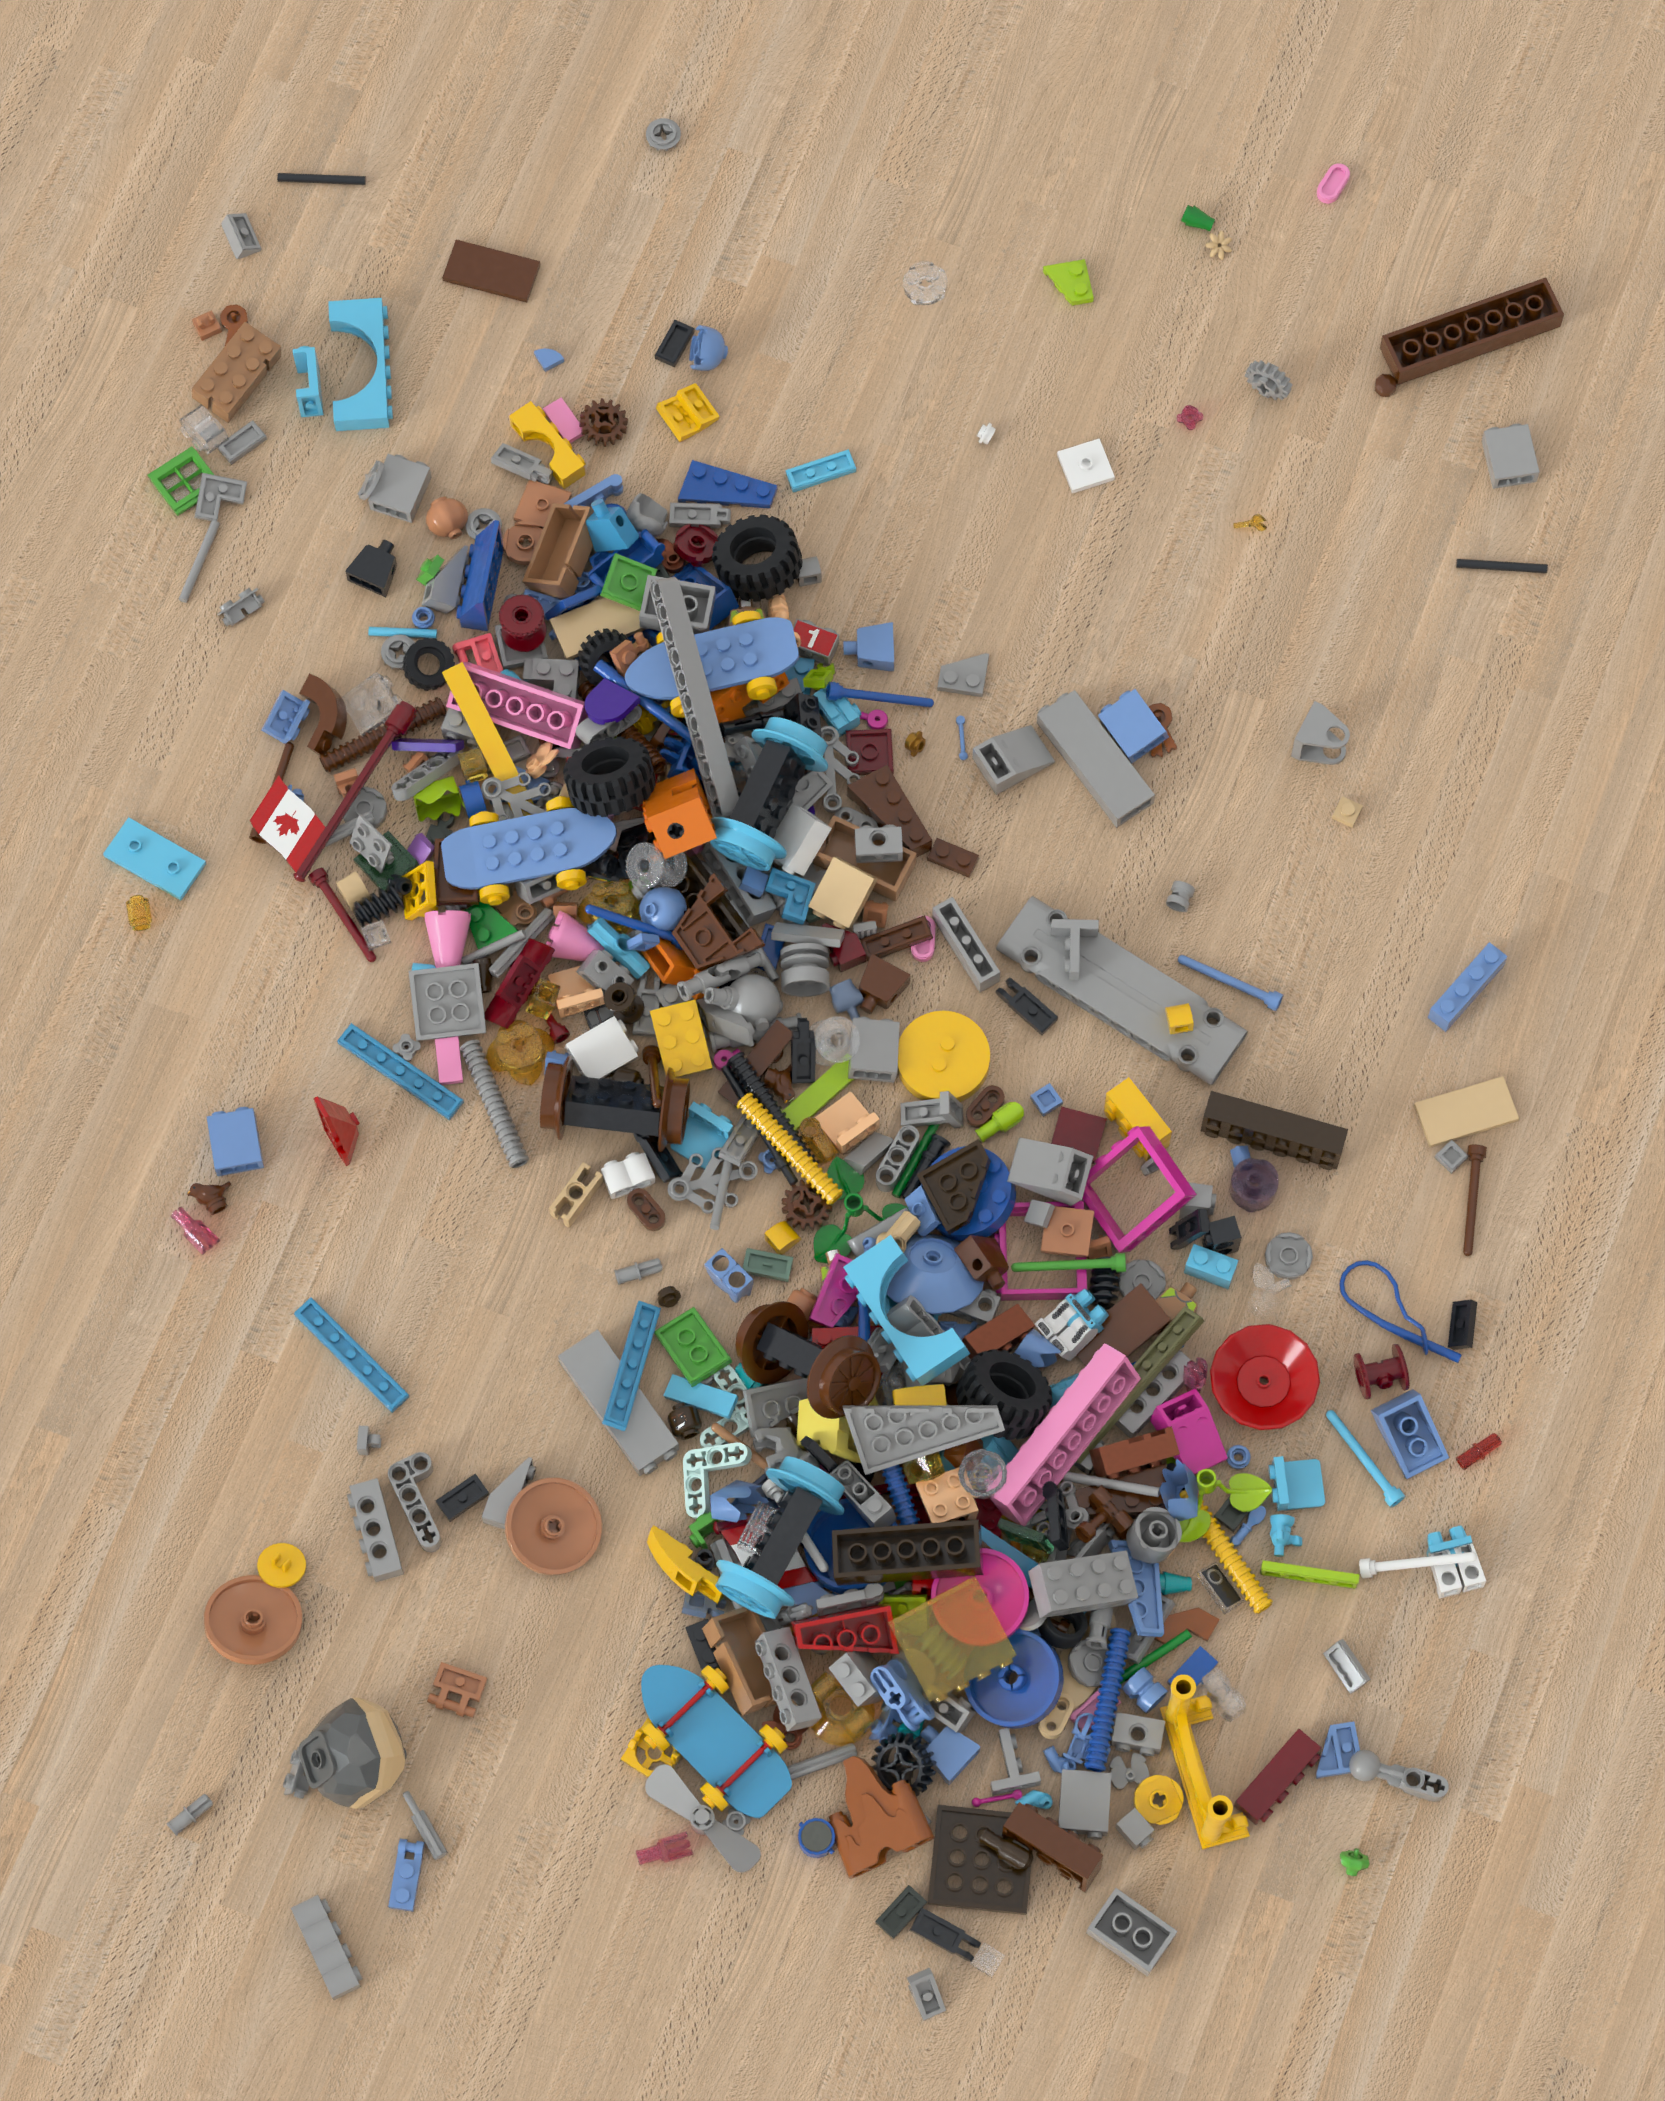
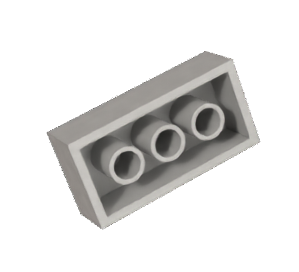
[1028,1550,1139,1618]

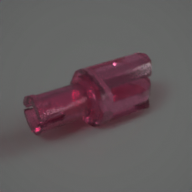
[171,1207,220,1256]
[1183,1357,1208,1393]
[636,1831,693,1866]

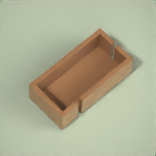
[192,322,281,423]
[522,503,594,598]
[813,815,917,902]
[702,1607,789,1716]

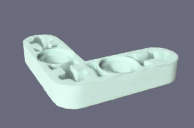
[700,1365,749,1448]
[683,1442,752,1519]

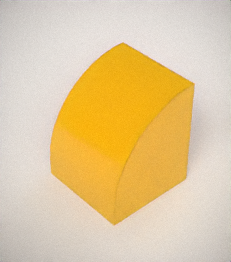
[1165,1003,1194,1035]
[764,1221,802,1255]

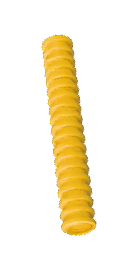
[736,1093,843,1205]
[1179,1489,1273,1614]

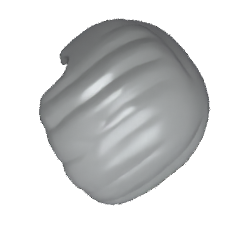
[626,493,668,538]

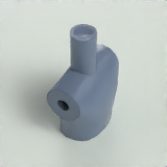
[829,979,864,1021]

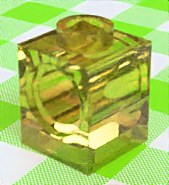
[458,747,488,783]
[525,978,560,1020]
[903,1452,945,1484]

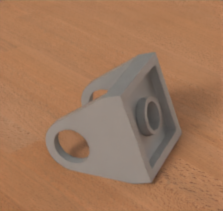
[1291,701,1350,765]

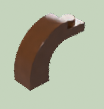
[299,673,347,755]

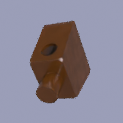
[859,954,911,1014]
[954,1235,1009,1290]

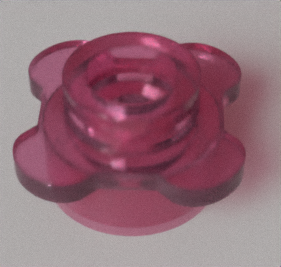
[1176,405,1203,430]

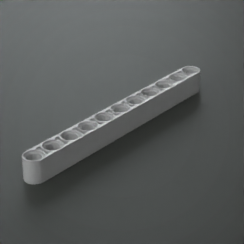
[650,577,739,818]

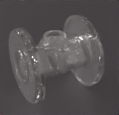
[626,842,688,889]
[809,1016,860,1066]

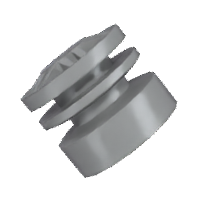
[780,943,830,997]

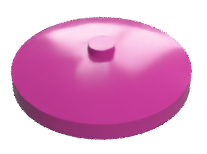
[931,1548,1029,1647]

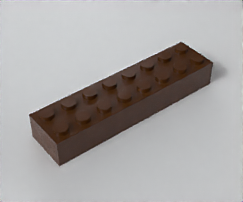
[1380,277,1564,385]

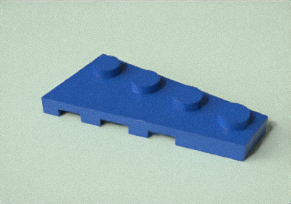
[678,460,777,508]

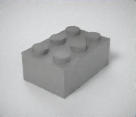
[639,575,716,634]
[1086,1888,1178,1976]

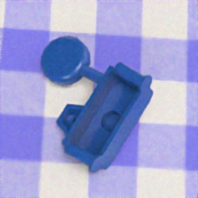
[588,503,665,589]

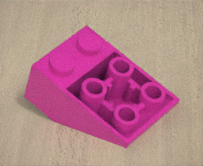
[1150,1388,1228,1475]

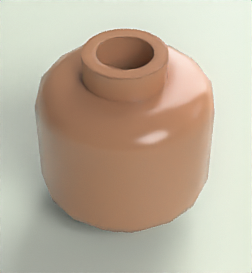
[786,1288,817,1321]

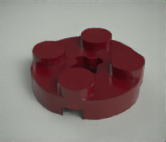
[673,524,718,567]

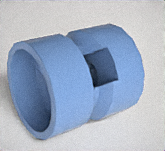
[1122,1667,1168,1714]

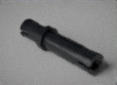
[719,709,785,737]

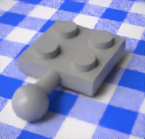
[495,594,548,669]

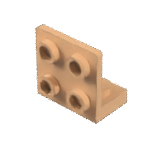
[548,966,605,1018]
[815,1092,880,1155]
[916,1467,978,1523]

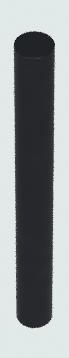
[277,173,366,185]
[1456,559,1548,573]

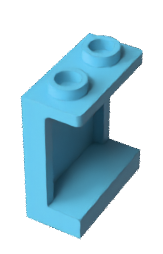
[293,346,324,417]

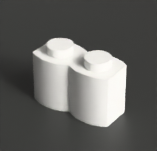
[601,1152,655,1199]

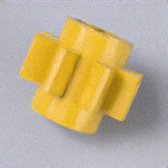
[634,707,657,735]

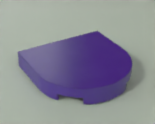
[584,678,641,725]

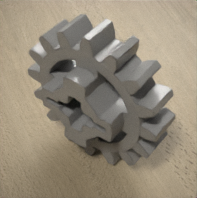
[1245,360,1293,400]

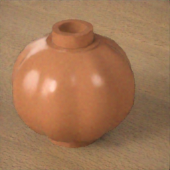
[426,497,468,539]

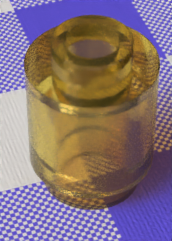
[126,895,152,931]

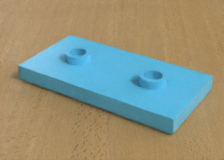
[103,817,206,901]

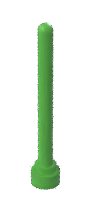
[1011,1253,1126,1272]

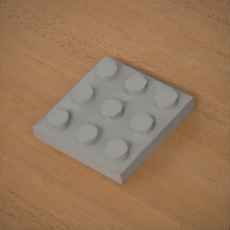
[409,963,487,1041]

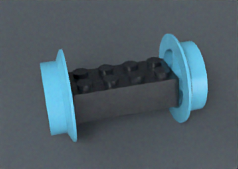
[711,717,828,871]
[715,1456,845,1619]

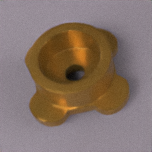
[905,731,926,757]

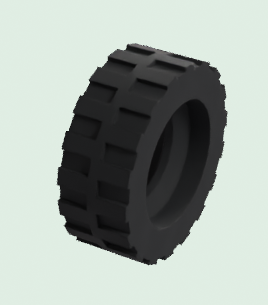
[402,638,455,691]

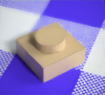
[1332,796,1363,828]

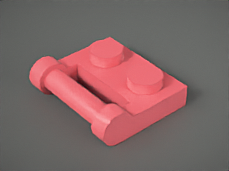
[452,633,503,673]

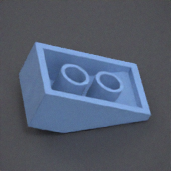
[1371,1389,1449,1479]

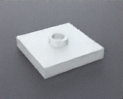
[1057,439,1115,493]

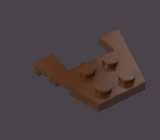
[672,873,765,971]

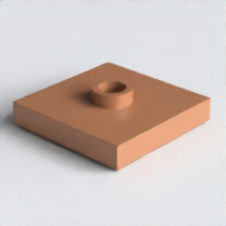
[514,480,572,529]
[1041,1206,1095,1258]

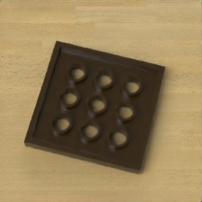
[928,1805,1033,1915]

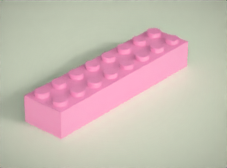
[986,1343,1141,1528]

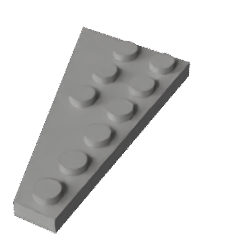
[843,1405,1005,1475]

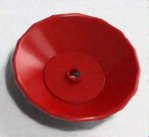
[1210,1324,1320,1430]

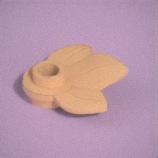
[525,741,559,779]

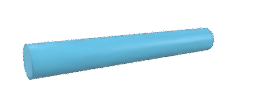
[368,627,437,639]

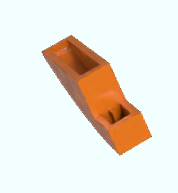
[641,921,719,1000]

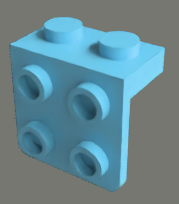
[670,1101,733,1170]
[1268,1456,1325,1511]

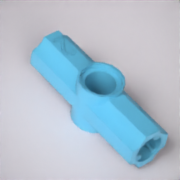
[587,917,651,979]

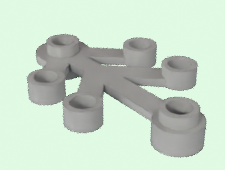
[821,726,860,813]
[481,772,551,819]
[668,1147,758,1214]
[1017,1481,1089,1539]

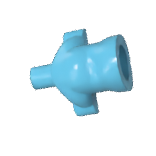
[1270,1514,1302,1557]

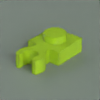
[803,663,835,690]

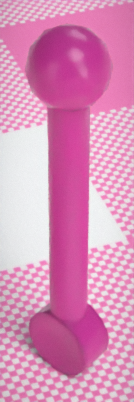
[972,1790,1022,1807]

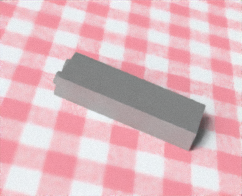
[1037,690,1155,828]
[558,1329,679,1476]

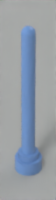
[1178,955,1283,1011]

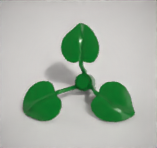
[813,1157,910,1263]

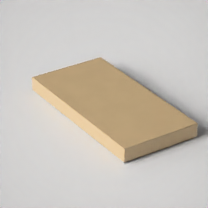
[550,597,647,660]
[1414,1076,1519,1148]

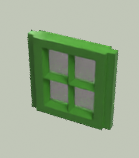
[147,446,214,516]

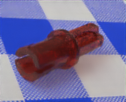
[1456,1433,1502,1470]

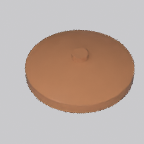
[505,1478,602,1575]
[204,1575,302,1665]

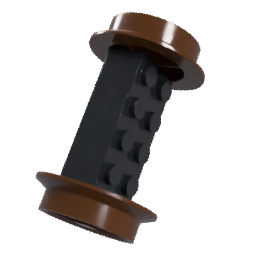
[540,1055,690,1152]
[735,1301,881,1419]

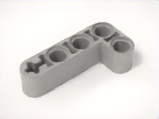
[388,1452,442,1553]

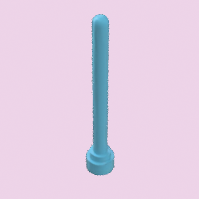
[1326,1410,1406,1508]

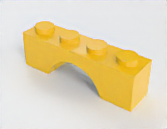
[509,401,586,489]

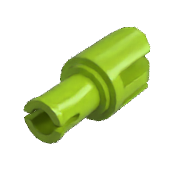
[975,1102,1024,1143]

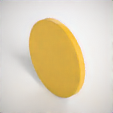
[257,1543,306,1588]

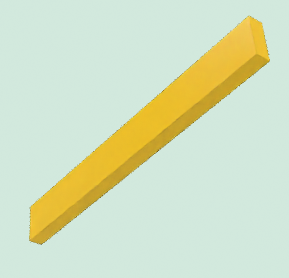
[442,662,534,816]

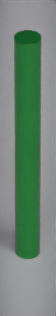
[892,1124,940,1198]
[1120,1629,1192,1684]

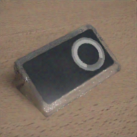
[1196,1562,1244,1615]

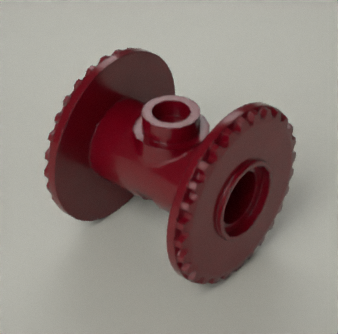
[499,595,547,652]
[1353,1344,1410,1400]

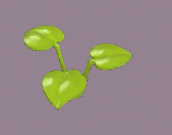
[1167,1457,1272,1542]

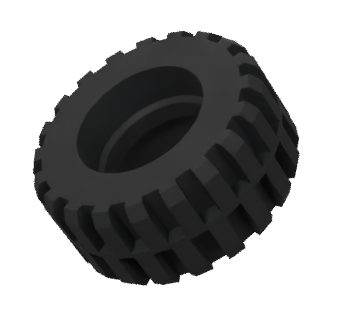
[712,514,803,602]
[563,737,656,817]
[956,1349,1052,1440]

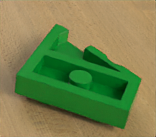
[464,902,519,950]

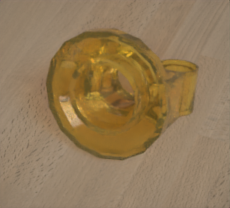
[811,1671,875,1746]

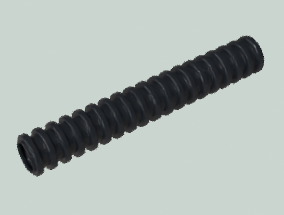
[726,1052,820,1166]

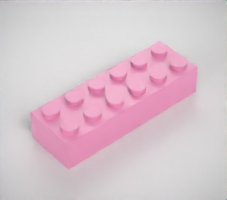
[446,662,588,749]

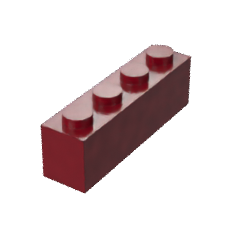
[1234,1729,1322,1825]

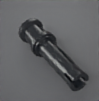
[900,1134,951,1199]

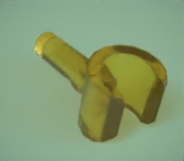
[1233,514,1267,531]

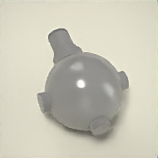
[704,974,783,1031]

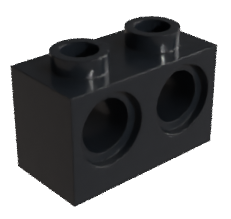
[1202,1216,1242,1255]

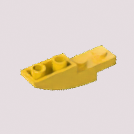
[647,1525,724,1604]

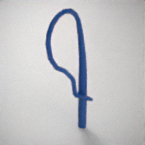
[1339,1260,1462,1363]

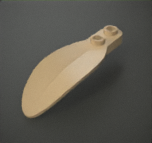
[1039,1614,1116,1739]

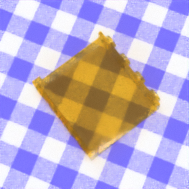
[887,1576,1017,1703]

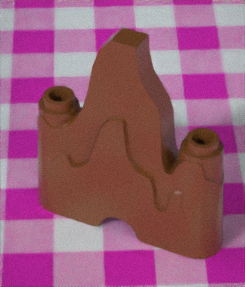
[829,1756,934,1878]

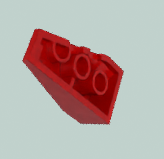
[313,1096,360,1166]

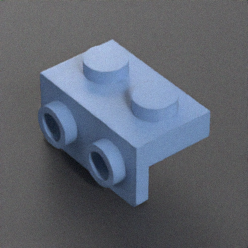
[261,690,311,744]

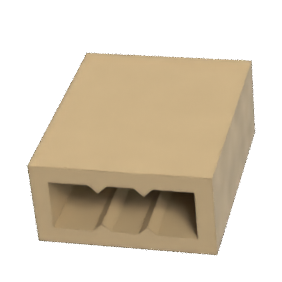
[808,857,878,930]

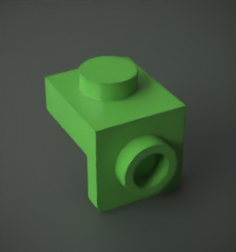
[416,555,444,586]
[689,1512,719,1549]

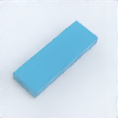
[785,449,856,493]
[663,1374,739,1419]

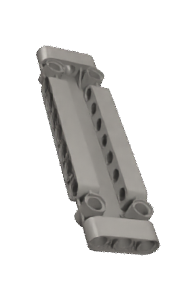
[996,896,1248,1085]

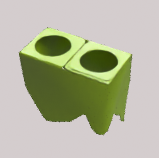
[413,776,465,822]

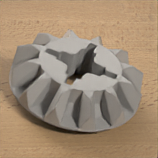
[646,118,681,151]
[466,508,502,540]
[381,635,415,670]

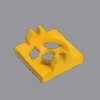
[402,861,439,921]
[621,1718,682,1777]

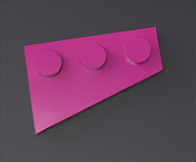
[808,1253,858,1328]

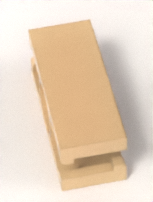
[549,1162,604,1228]

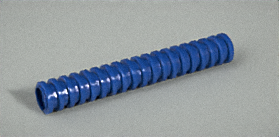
[882,1464,920,1525]
[1084,1628,1132,1772]

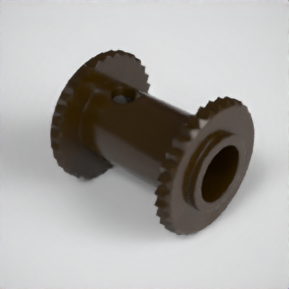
[604,982,645,1024]

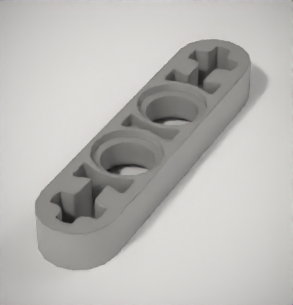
[391,750,465,801]

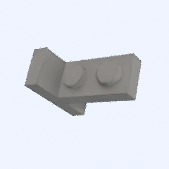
[1051,919,1099,980]
[900,1091,963,1128]
[990,1728,1041,1796]

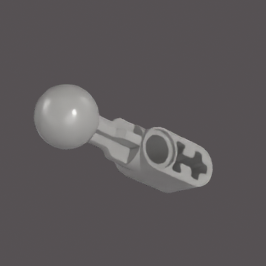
[1349,1750,1449,1802]

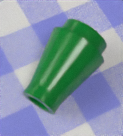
[1181,205,1215,231]

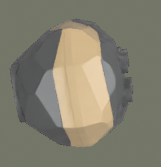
[299,1697,407,1809]

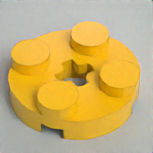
[1133,1775,1184,1825]

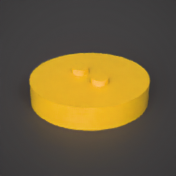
[897,1011,990,1102]

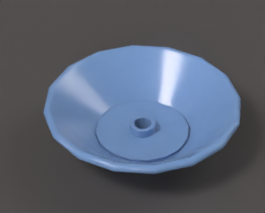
[886,1233,984,1315]

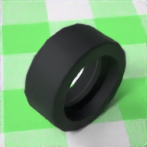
[1038,1612,1087,1649]

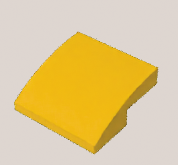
[656,383,720,442]
[892,1384,947,1405]

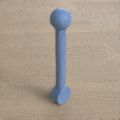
[956,715,968,760]

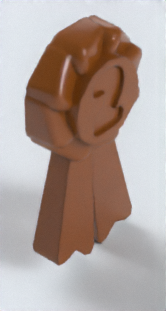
[220,304,248,346]
[1149,703,1177,758]

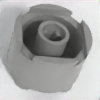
[1126,1507,1182,1564]

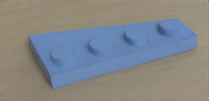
[1108,1540,1164,1637]

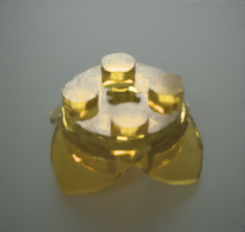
[577,881,642,934]
[486,1020,555,1086]

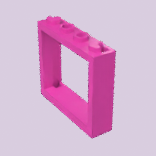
[1082,1126,1197,1253]
[994,1201,1087,1301]

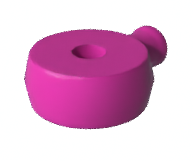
[860,709,888,729]
[713,1049,740,1071]

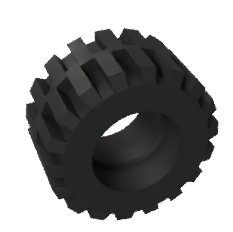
[578,628,638,687]

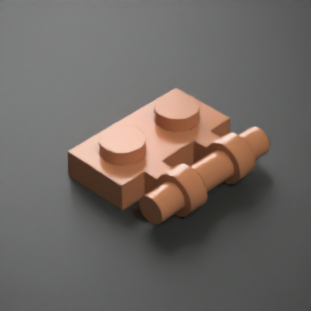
[610,632,650,678]
[427,1662,488,1718]

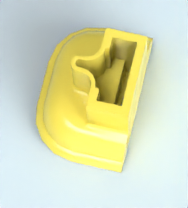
[796,1397,878,1463]

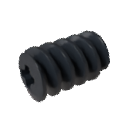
[353,884,405,930]
[1089,1257,1122,1310]

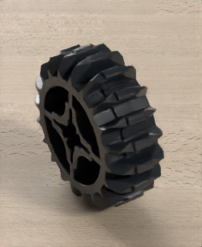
[871,1732,937,1797]

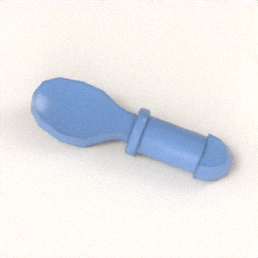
[1230,1505,1266,1547]

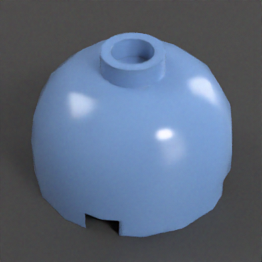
[689,325,728,371]
[639,887,687,932]

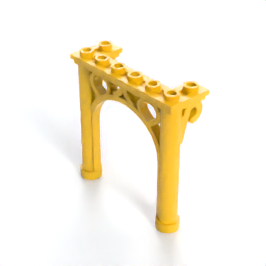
[1159,1675,1250,1850]

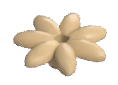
[1205,231,1232,260]

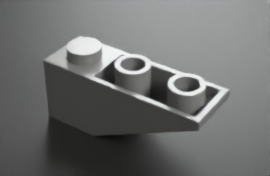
[422,545,469,614]
[696,998,755,1047]
[482,1457,536,1529]
[829,1460,897,1528]

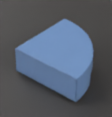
[534,348,564,372]

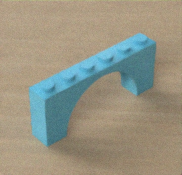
[328,298,393,431]
[843,1235,970,1386]

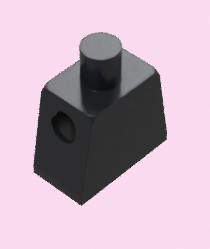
[345,540,397,598]

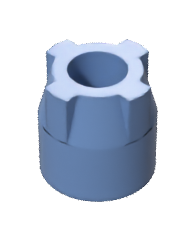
[1230,1145,1253,1169]

